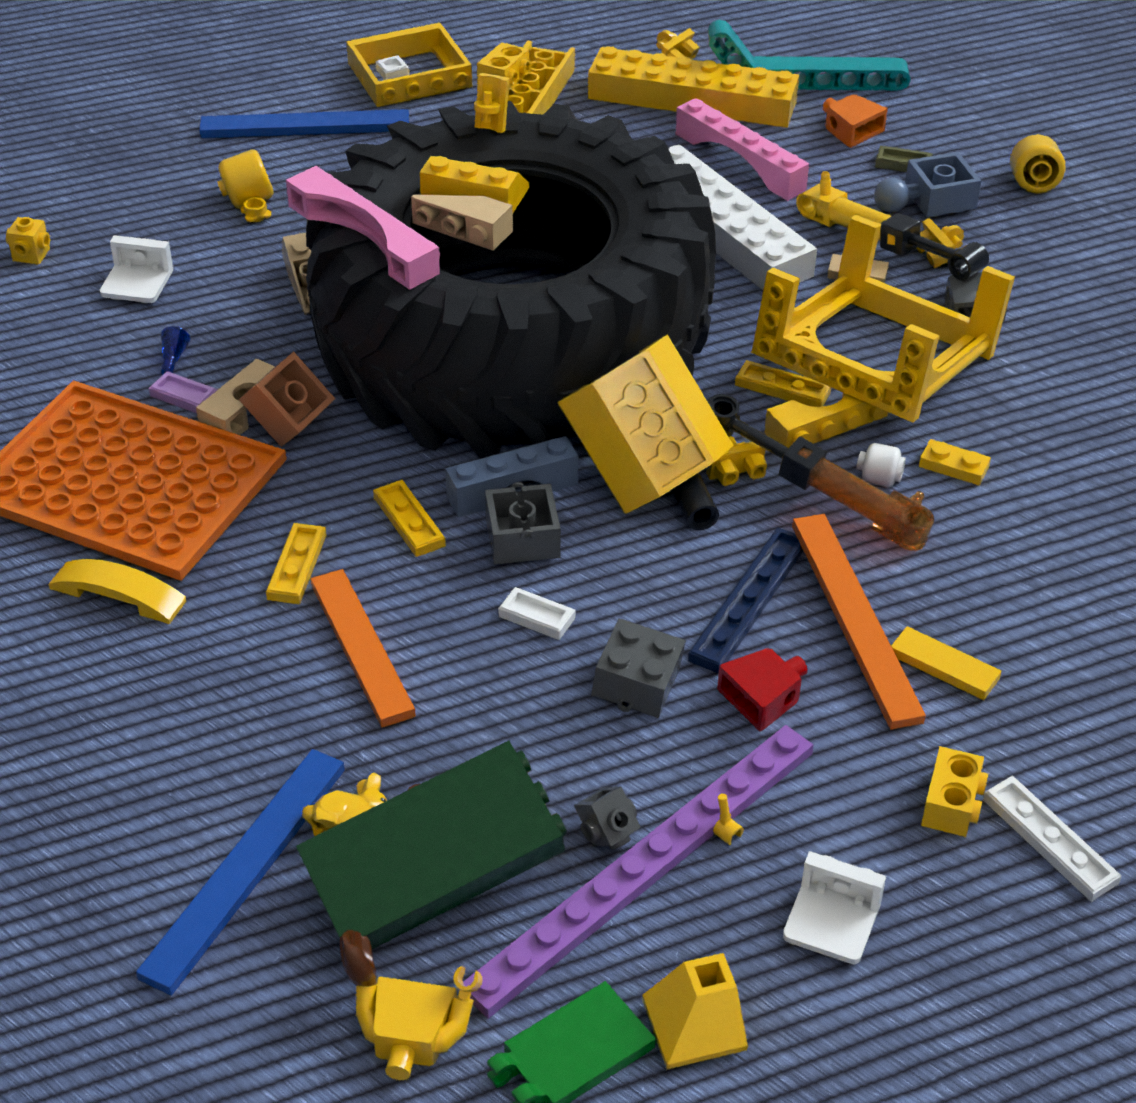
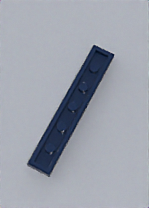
[688,527,803,674]

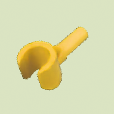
[713,794,744,846]

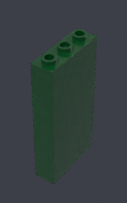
[296,740,567,950]

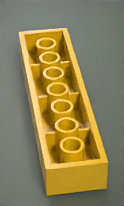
[588,46,799,128]

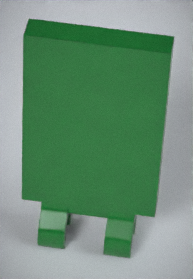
[487,981,656,1103]

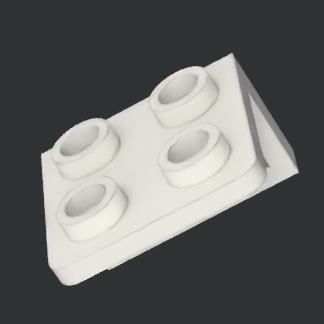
[100,235,173,303]
[783,851,886,964]

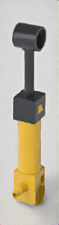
[796,171,989,280]

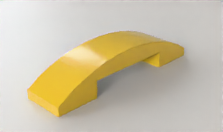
[48,559,186,624]

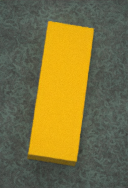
[735,360,831,407]
[373,480,446,557]
[266,523,327,605]
[891,626,1002,700]

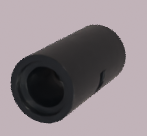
[672,473,719,530]

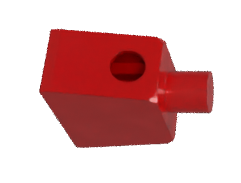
[717,648,808,732]

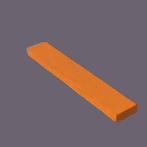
[311,569,416,728]

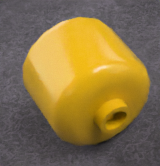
[1010,134,1066,194]
[217,149,274,209]

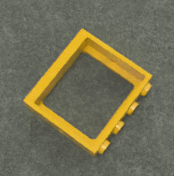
[346,23,472,107]

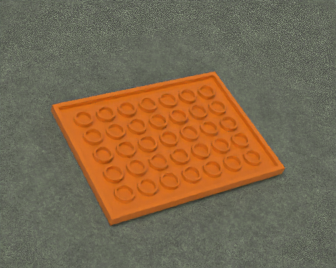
[0,380,287,581]

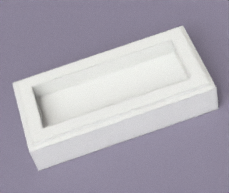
[498,587,576,640]

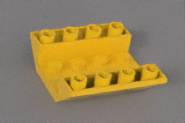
[557,334,733,514]

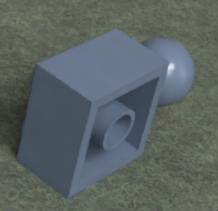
[874,152,981,217]

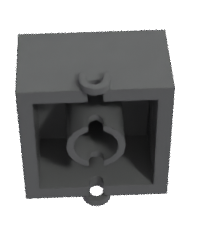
[485,482,561,564]
[591,618,686,718]

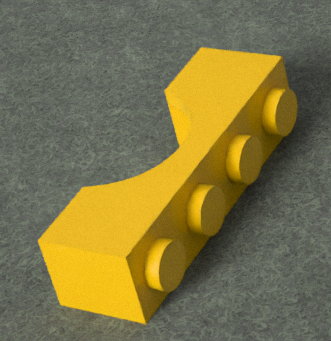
[764,393,888,448]

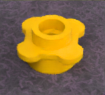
[240,197,271,222]

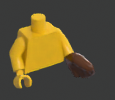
[340,930,483,1080]

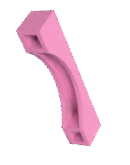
[676,98,809,201]
[286,166,440,290]

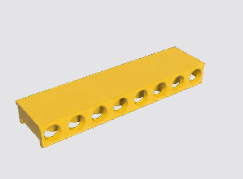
[508,40,575,115]

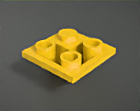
[642,953,748,1070]

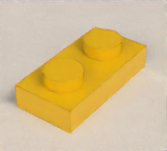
[919,439,991,486]

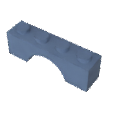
[445,436,579,517]

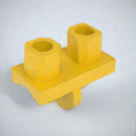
[656,28,700,60]
[474,73,510,133]
[916,218,964,269]
[706,436,767,486]

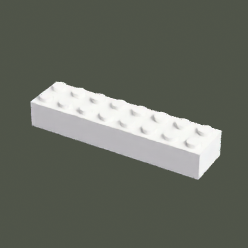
[669,144,817,290]

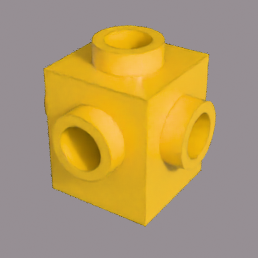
[6,217,50,265]

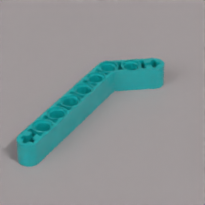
[708,20,911,91]

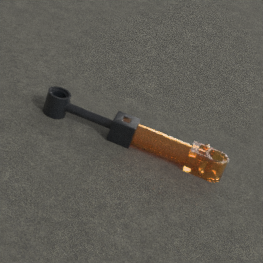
[708,394,934,551]

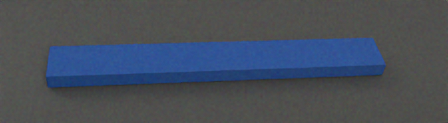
[199,109,409,138]
[136,749,345,996]

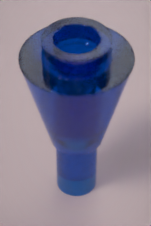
[161,326,191,375]

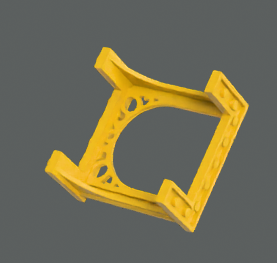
[751,215,1015,423]

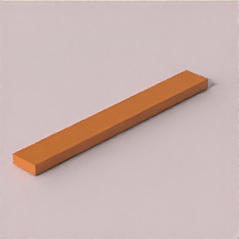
[792,514,926,730]

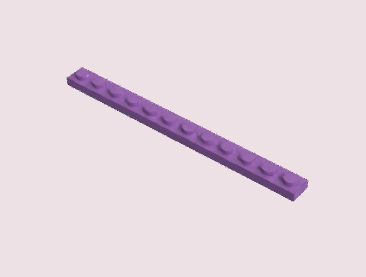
[463,725,814,1019]

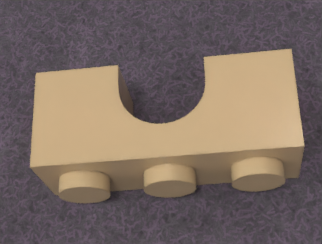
[196,358,275,435]

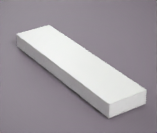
[983,775,1122,902]

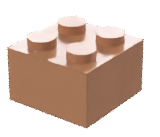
[239,351,335,447]

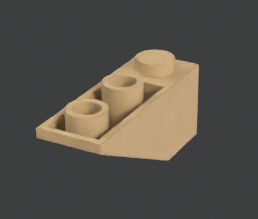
[411,195,513,251]
[282,232,311,315]

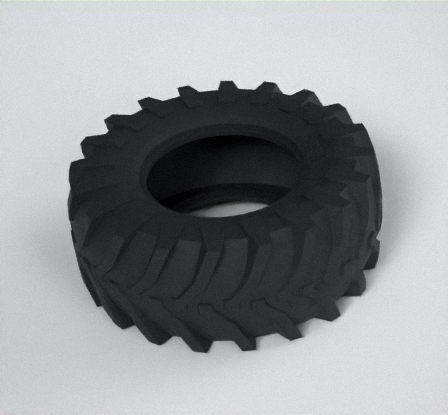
[306,101,716,458]

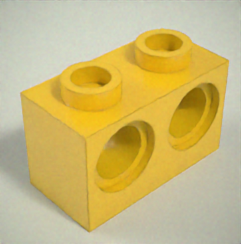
[477,42,531,90]
[921,746,988,837]

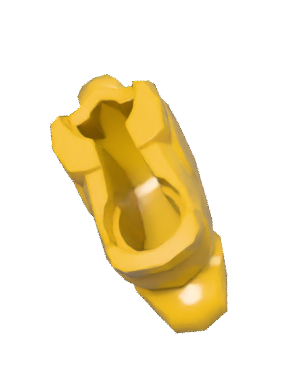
[302,773,387,836]

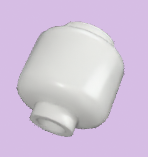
[856,443,906,488]

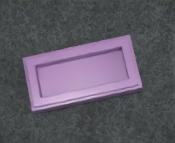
[149,371,217,413]

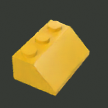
[419,156,529,215]

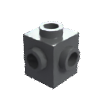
[574,787,641,849]

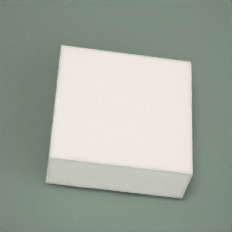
[375,56,409,80]

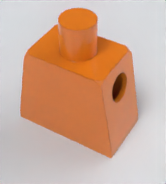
[823,95,888,148]

